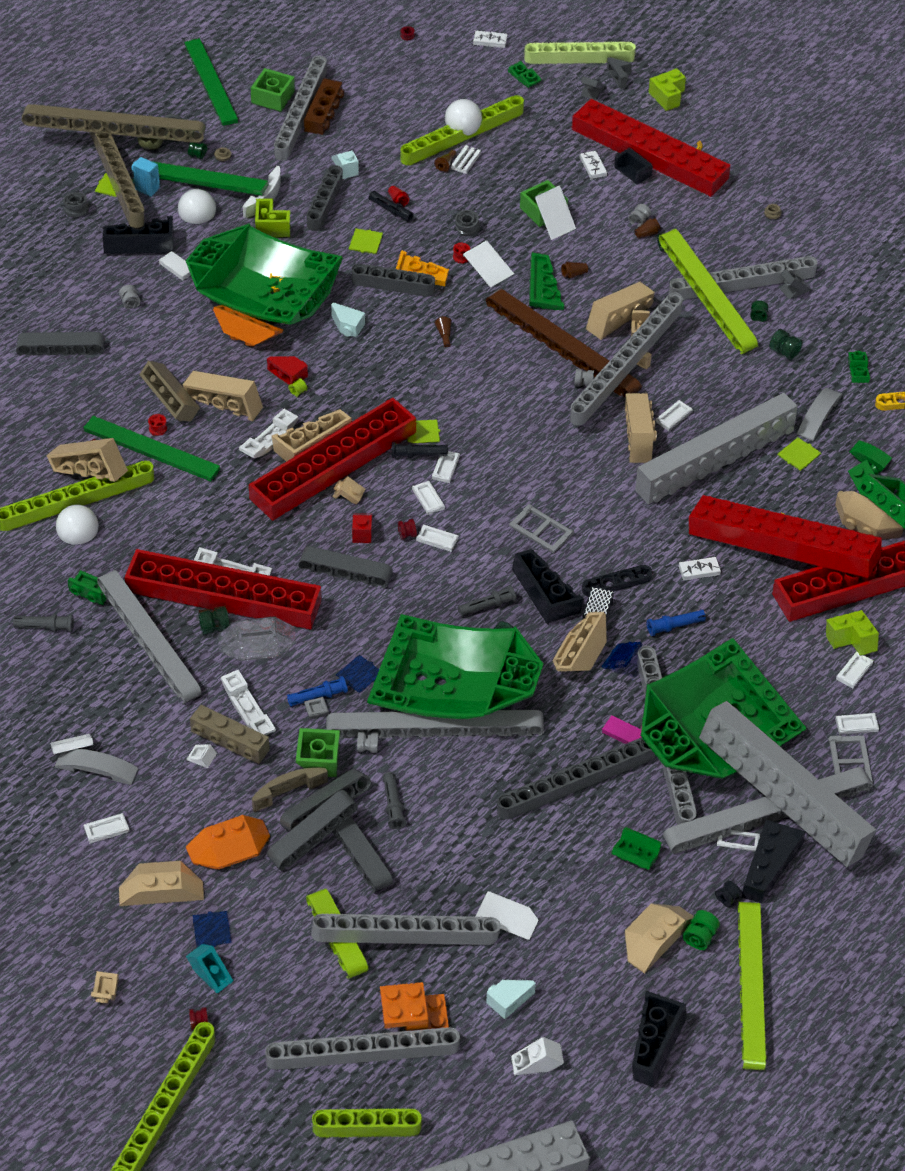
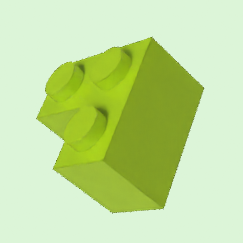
[648,68,686,111]
[255,199,291,237]
[826,610,879,655]

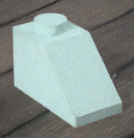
[331,150,359,179]
[331,302,365,338]
[486,980,536,1019]

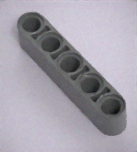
[307,165,343,231]
[351,264,435,296]
[16,332,105,356]
[298,546,393,588]
[280,769,371,831]
[267,790,358,871]
[332,816,393,893]

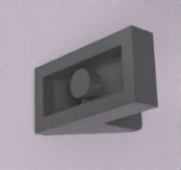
[607,57,632,89]
[581,76,605,100]
[780,269,811,299]

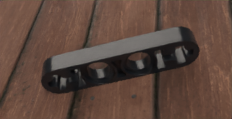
[582,565,653,597]

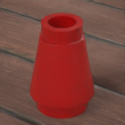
[388,186,409,207]

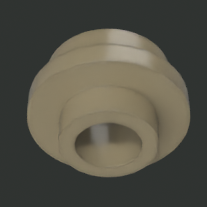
[214,147,231,162]
[764,204,781,219]

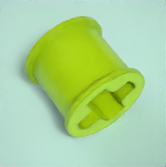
[288,378,307,397]

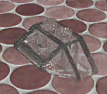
[217,617,297,661]

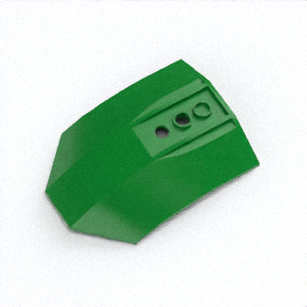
[185,223,343,325]
[367,614,543,719]
[640,638,807,779]

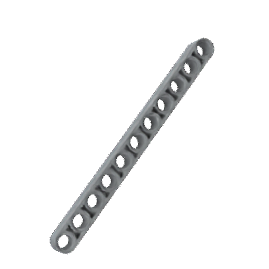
[570,293,683,425]
[637,646,696,825]
[326,710,544,738]
[663,767,872,854]

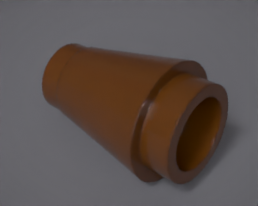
[634,218,661,239]
[561,261,588,279]

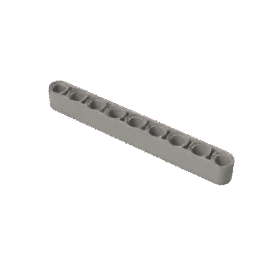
[274,56,327,161]
[668,256,818,300]
[97,570,202,704]
[311,914,501,945]
[265,1027,460,1070]

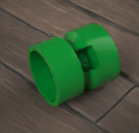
[683,910,720,951]

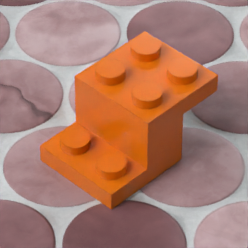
[380,982,449,1031]

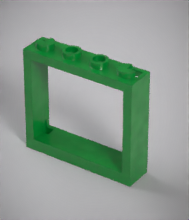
[857,473,905,529]

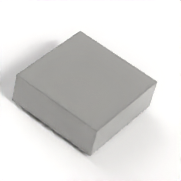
[304,697,329,719]

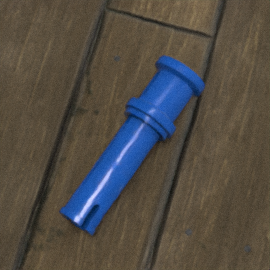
[646,609,706,636]
[287,676,348,707]

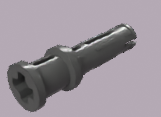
[457,585,516,617]
[13,614,74,632]
[382,772,407,829]

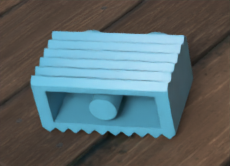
[132,157,160,197]

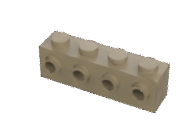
[139,360,200,422]
[190,705,270,764]

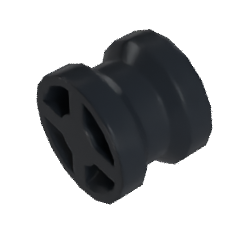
[715,880,742,907]

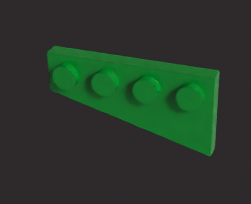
[529,253,564,310]

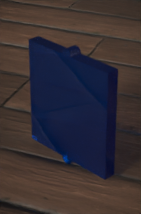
[601,641,643,670]
[336,655,379,693]
[192,911,231,948]

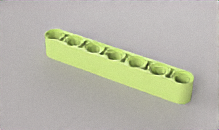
[524,42,636,64]

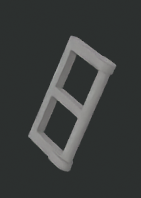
[509,504,574,553]
[828,736,873,787]

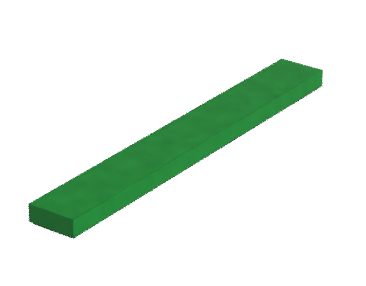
[184,38,238,126]
[152,161,269,196]
[83,416,220,482]

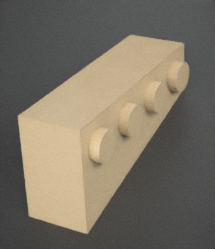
[586,282,655,340]
[183,371,263,421]
[625,393,657,463]
[271,410,352,462]
[46,438,128,481]

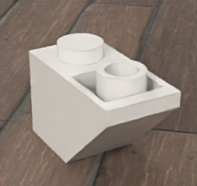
[511,1037,564,1075]

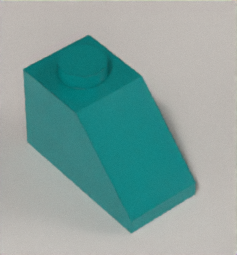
[186,944,233,993]

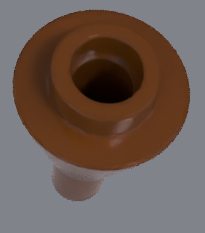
[434,150,456,172]
[434,316,452,347]

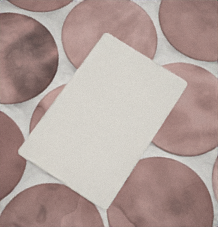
[535,186,576,240]
[463,241,514,287]
[475,891,538,940]

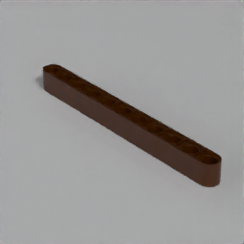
[486,289,641,398]

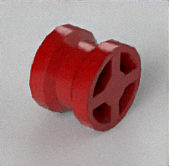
[453,243,470,263]
[148,414,167,436]

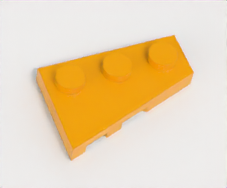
[396,250,449,286]

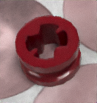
[400,26,415,41]

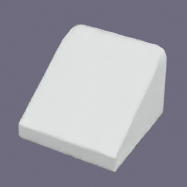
[186,745,217,768]

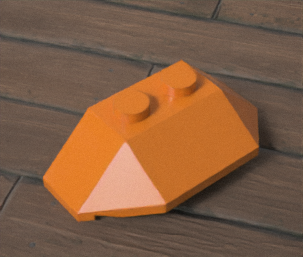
[213,305,283,346]
[186,815,270,869]

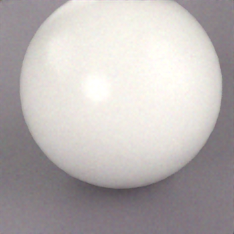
[445,99,482,135]
[178,189,216,224]
[56,505,99,545]

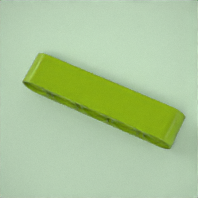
[306,888,368,979]
[312,1109,422,1137]

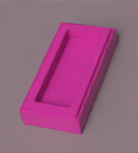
[602,715,641,744]

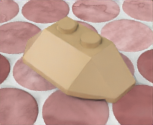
[835,491,904,540]
[553,612,607,671]
[119,861,204,906]
[625,904,693,974]

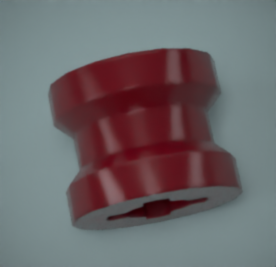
[397,519,417,540]
[189,1007,208,1031]

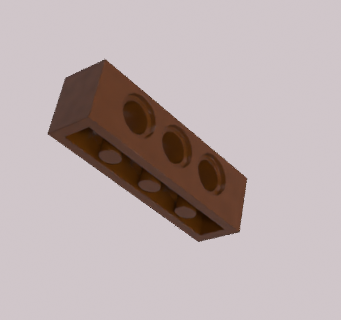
[304,78,345,135]

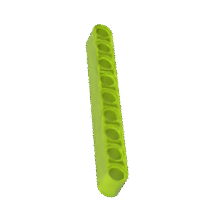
[400,95,524,165]
[659,229,758,354]
[0,461,155,531]
[738,902,766,1070]
[111,1022,215,1171]

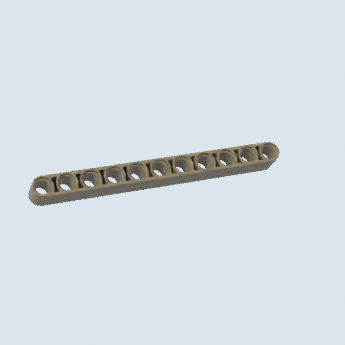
[21,104,206,143]
[89,121,144,228]

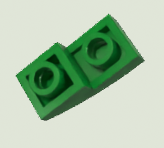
[508,61,542,88]
[848,351,870,383]
[849,440,892,472]

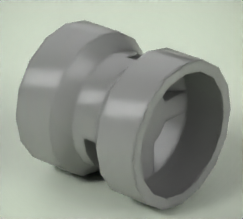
[628,204,651,227]
[119,285,140,309]
[574,369,594,387]
[357,732,379,753]

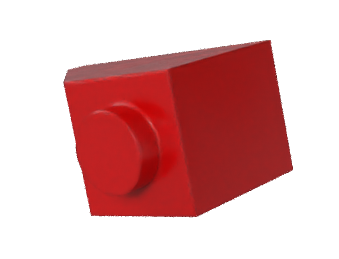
[267,356,308,385]
[352,513,372,543]

